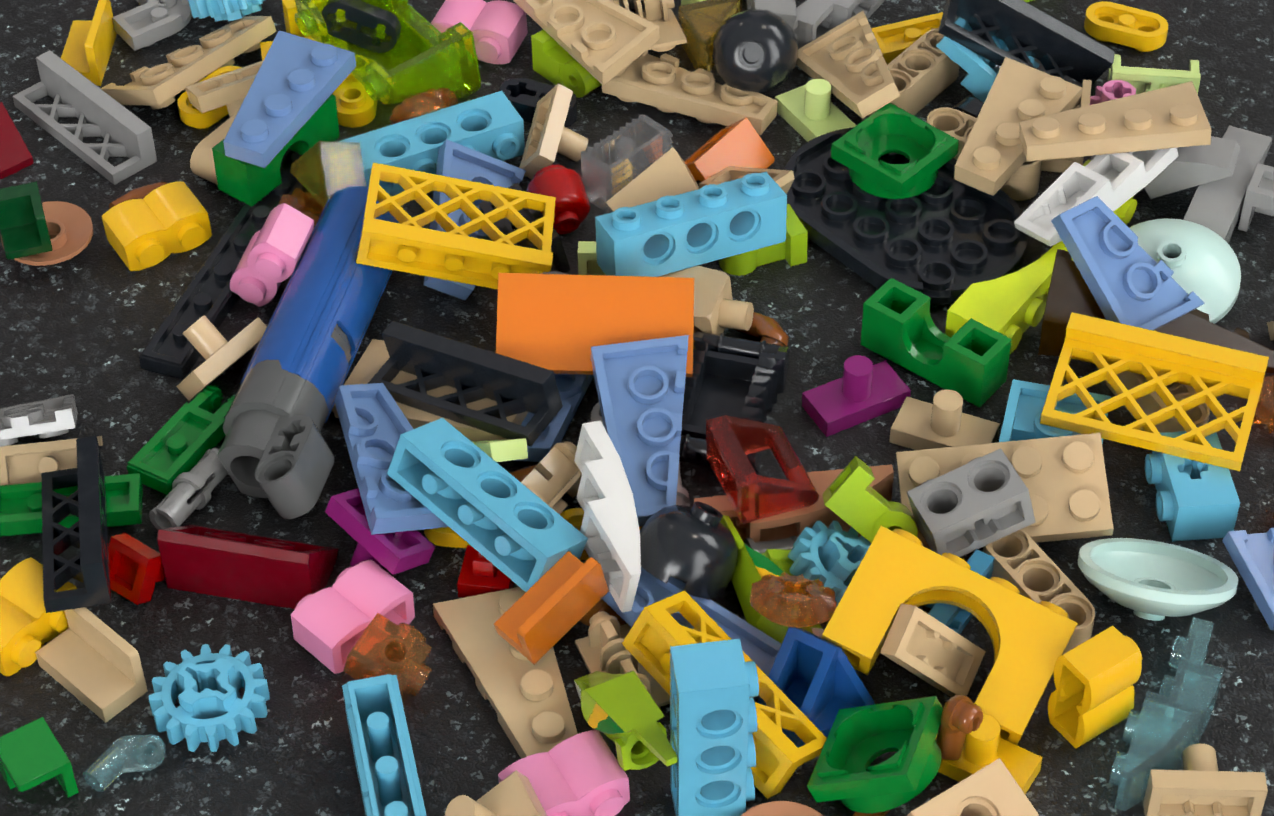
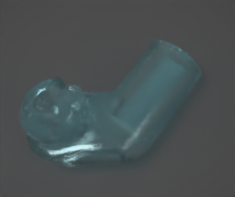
[83,734,166,792]

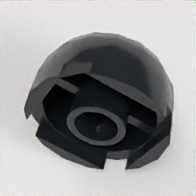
[712,9,798,94]
[640,502,738,600]

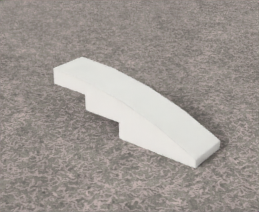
[1014,148,1179,247]
[574,420,641,613]

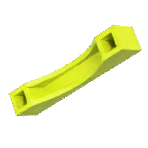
[945,159,1137,354]

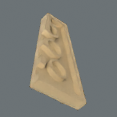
[513,0,660,86]
[797,11,900,118]
[100,16,277,109]
[602,50,778,135]
[954,57,1083,196]
[1019,81,1211,162]
[433,587,578,759]

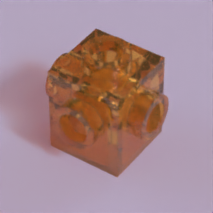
[343,612,433,698]

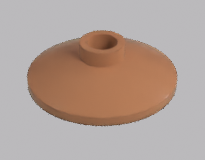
[1,201,94,266]

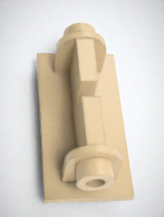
[521,441,582,514]

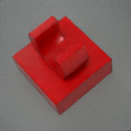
[108,533,165,605]
[457,545,514,598]

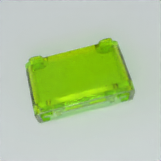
[295,0,481,104]

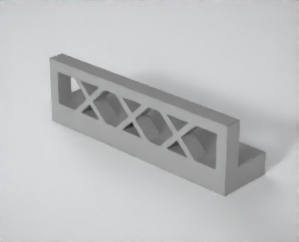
[12,50,157,185]

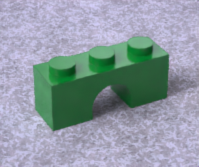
[212,94,340,207]
[861,278,1012,408]

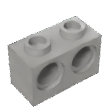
[907,448,1036,557]

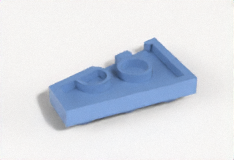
[1051,196,1205,331]

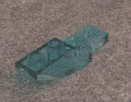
[1109,617,1224,811]

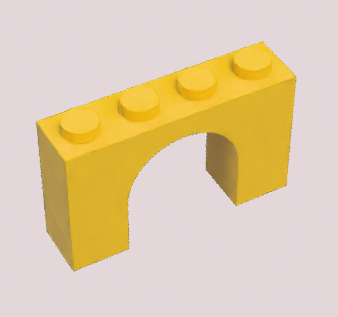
[822,526,1078,745]

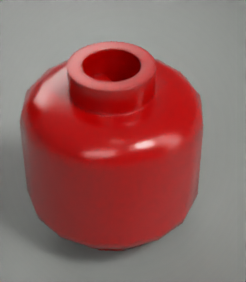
[526,165,590,234]

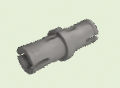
[149,448,229,530]

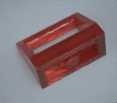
[706,415,819,524]

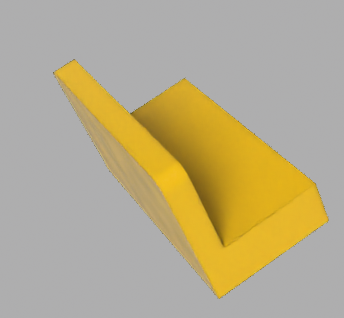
[61,0,117,86]

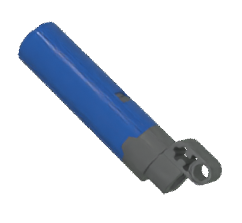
[217,186,399,519]

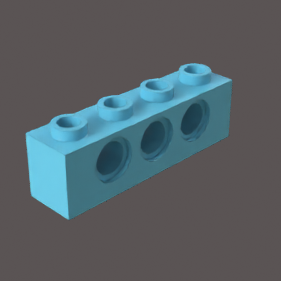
[340,91,525,197]
[595,172,787,277]
[387,418,588,592]
[670,639,759,816]

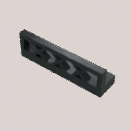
[938,0,1115,105]
[368,321,563,447]
[41,436,111,613]

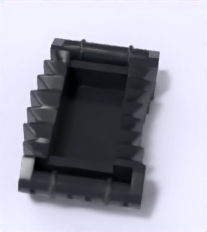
[679,331,791,475]

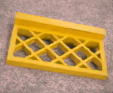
[356,162,556,289]
[1040,312,1269,471]

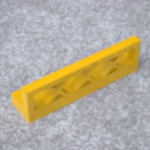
[622,590,827,799]

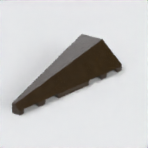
[1038,249,1274,373]

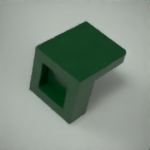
[0,181,53,259]

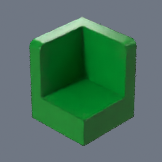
[0,717,79,798]

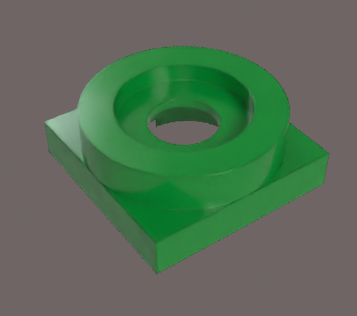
[831,103,959,199]
[807,696,943,814]

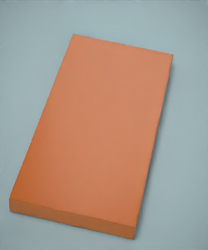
[496,273,694,377]

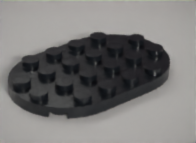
[784,127,1028,304]

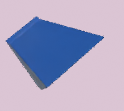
[758,625,875,747]

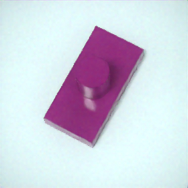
[802,355,911,437]
[325,488,435,575]

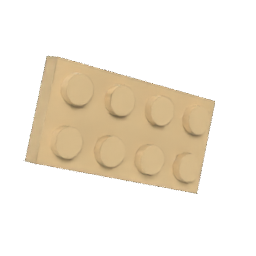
[896,433,1114,550]

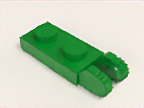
[127,385,235,495]

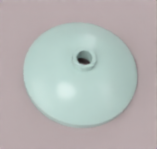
[1129,218,1241,324]
[1078,538,1238,621]

